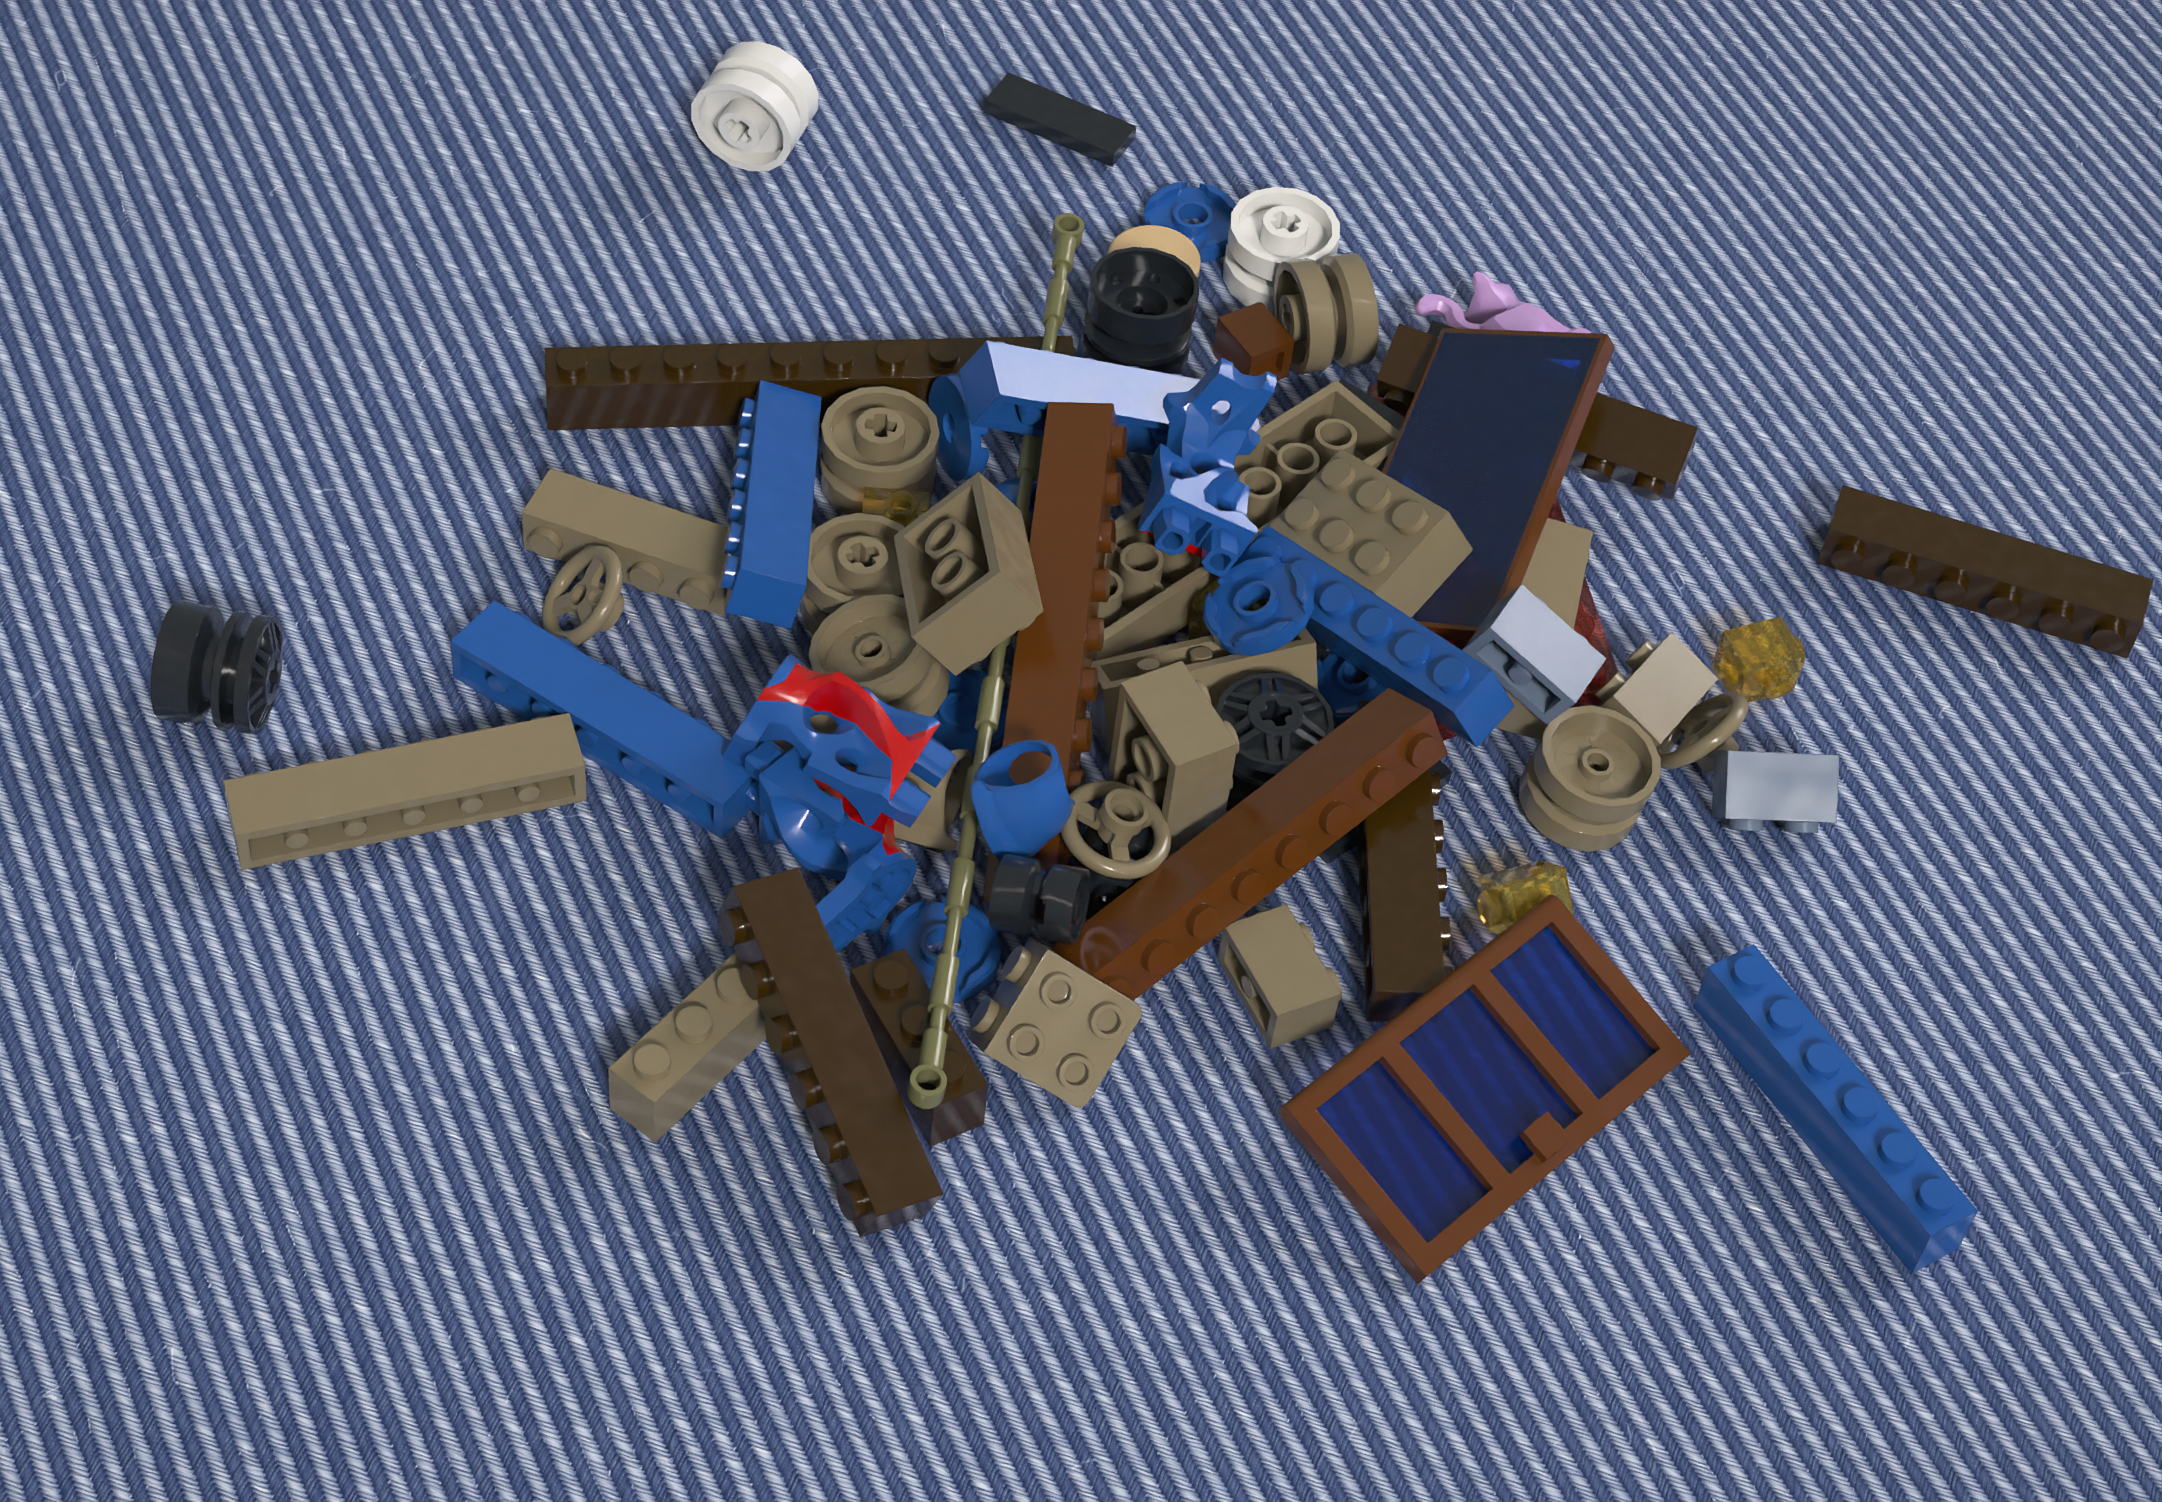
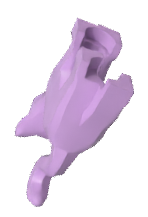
[1415,271,1592,371]

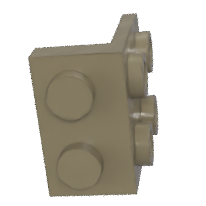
[968,936,1142,1108]

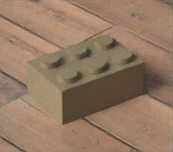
[1270,448,1473,618]
[894,472,1044,676]
[1107,661,1239,859]

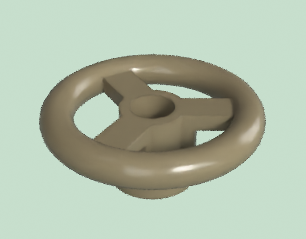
[542,546,624,646]
[1656,692,1748,772]
[1061,781,1171,879]

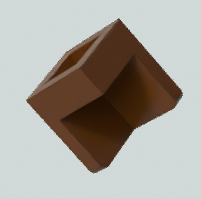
[1213,302,1295,381]

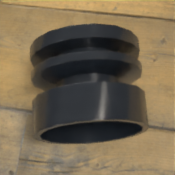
[1082,247,1199,374]
[151,601,283,735]
[1216,673,1334,811]

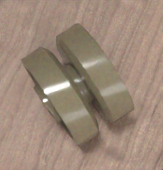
[1273,252,1379,374]
[819,386,940,522]
[800,513,905,635]
[808,594,950,717]
[1519,705,1661,852]

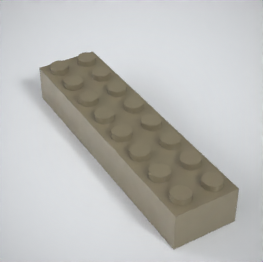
[1092,380,1399,661]

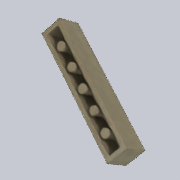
[223,713,587,870]

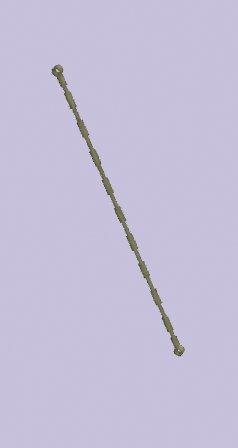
[907,213,1085,1109]

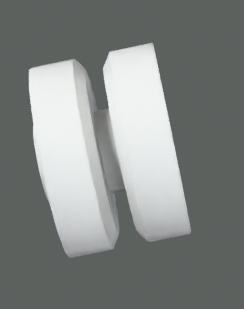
[691,41,819,171]
[1223,187,1340,314]

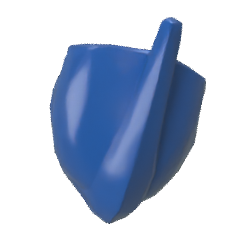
[970,740,1075,860]

